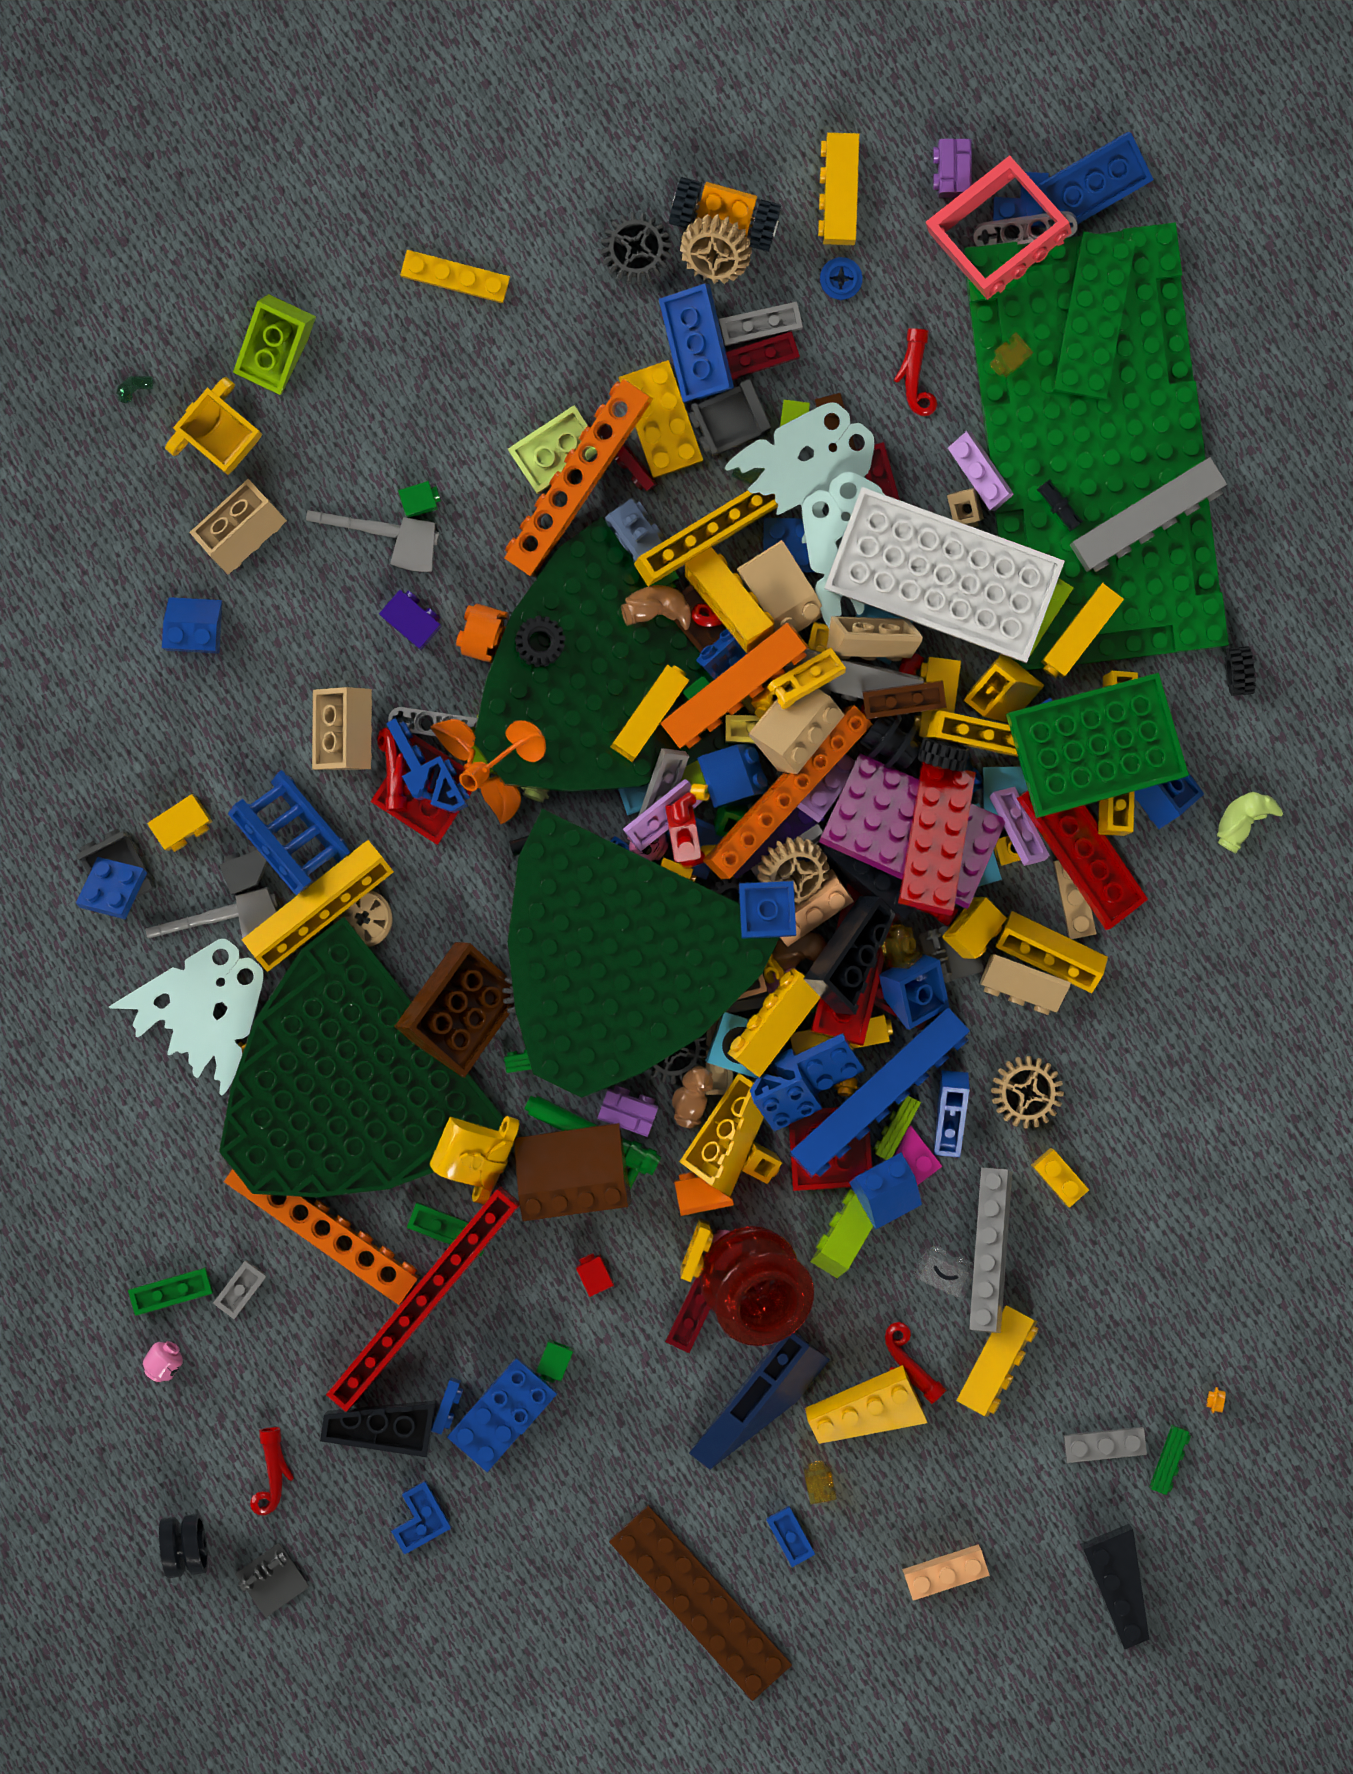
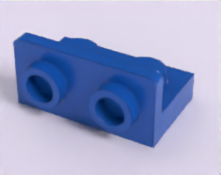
[696,628,749,680]

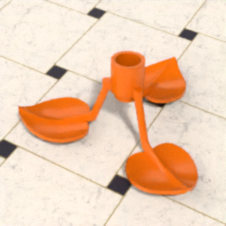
[430,719,546,824]

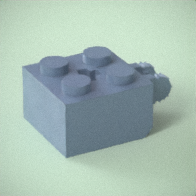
[605,498,664,563]

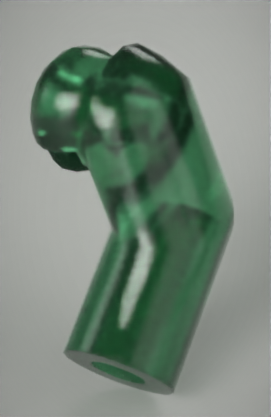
[116,376,153,403]
[731,467,765,485]

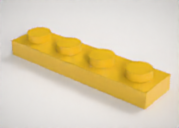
[400,250,510,304]

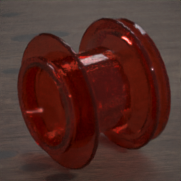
[700,1226,814,1346]

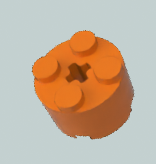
[456,603,510,664]

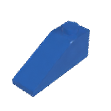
[934,1070,970,1157]

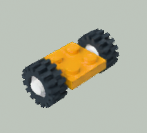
[669,177,782,252]

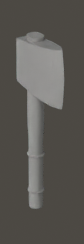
[306,510,439,572]
[145,887,278,939]

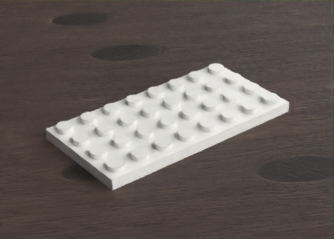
[824,487,1065,663]

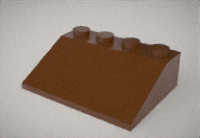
[394,942,513,1077]
[514,1123,632,1222]

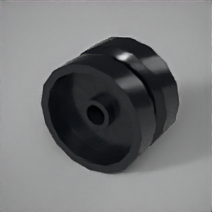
[159,1513,208,1578]

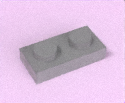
[213,1260,268,1319]

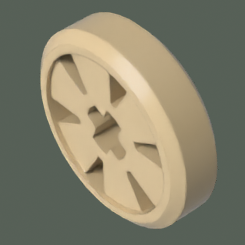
[333,890,393,947]

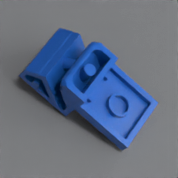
[386,718,470,813]
[750,1033,865,1131]
[447,1357,558,1472]

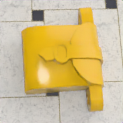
[165,377,263,475]
[430,1116,519,1205]

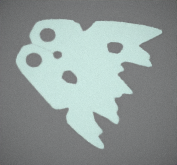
[725,402,874,549]
[802,472,903,628]
[109,939,264,1095]

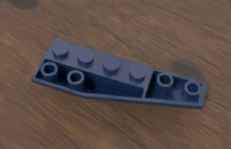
[689,1326,830,1470]

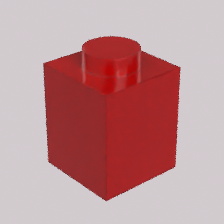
[576,1253,614,1297]

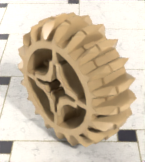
[680,214,752,284]
[757,836,830,905]
[991,1056,1064,1128]

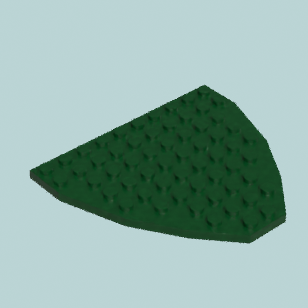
[473,517,749,792]
[507,809,780,1098]
[219,917,504,1197]

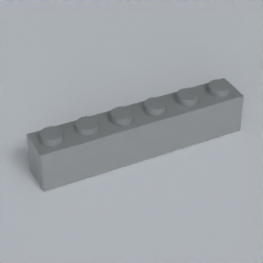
[1070,457,1227,572]
[783,649,923,714]
[969,1168,1012,1333]

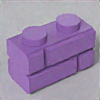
[933,139,972,198]
[597,1085,659,1137]

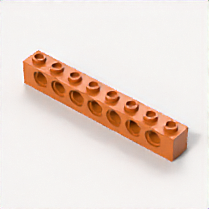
[504,379,653,577]
[702,705,872,879]
[224,1169,420,1305]

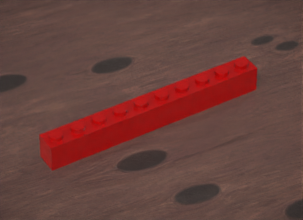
[326,1186,520,1412]

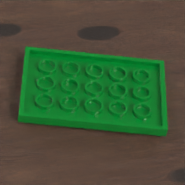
[1006,673,1189,818]

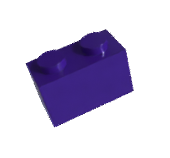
[379,590,442,651]

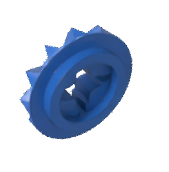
[820,257,862,301]

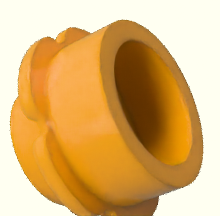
[833,1078,859,1096]
[1206,1387,1226,1413]

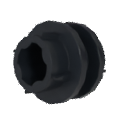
[860,714,923,771]

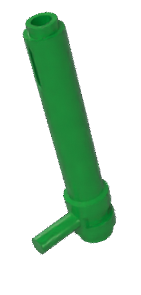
[524,1095,661,1190]

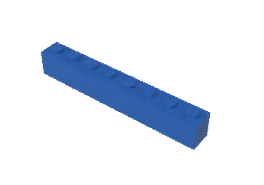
[790,1008,970,1178]

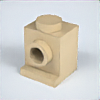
[947,488,984,527]

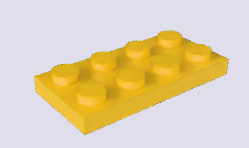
[618,360,703,478]
[680,1218,713,1282]

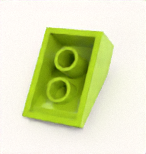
[233,294,316,395]

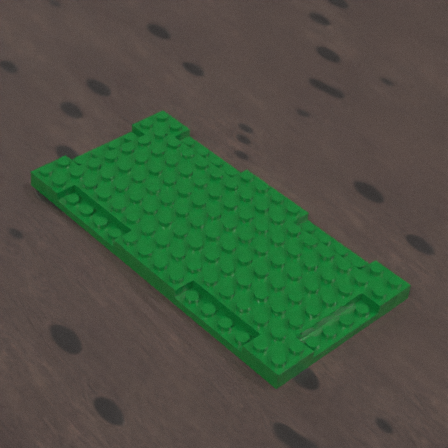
[963,222,1229,671]

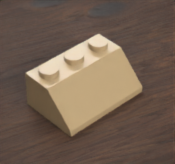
[189,479,287,574]
[827,616,923,661]
[748,684,844,774]
[312,687,372,770]
[979,954,1071,1015]

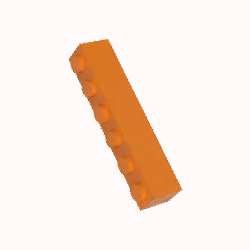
[660,622,809,749]

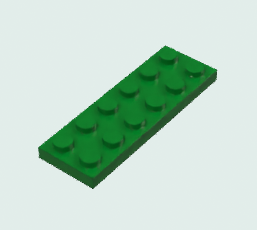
[1053,231,1136,401]

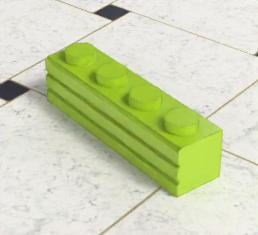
[873,1096,921,1160]

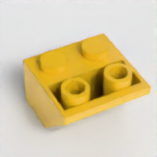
[964,654,1044,723]

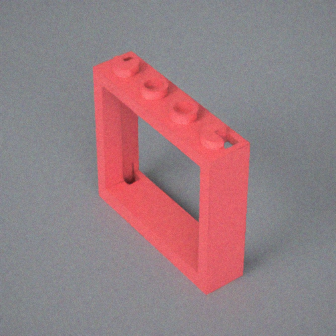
[925,155,1072,300]

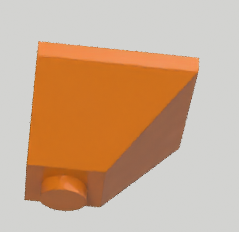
[674,1172,734,1216]

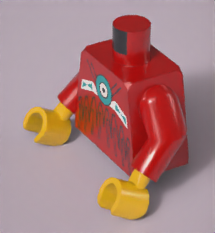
[665,783,716,869]

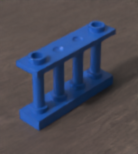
[228,770,350,896]

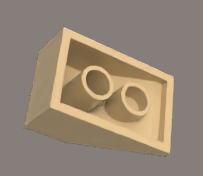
[737,540,822,633]

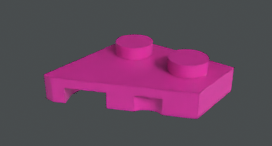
[894,1125,942,1186]

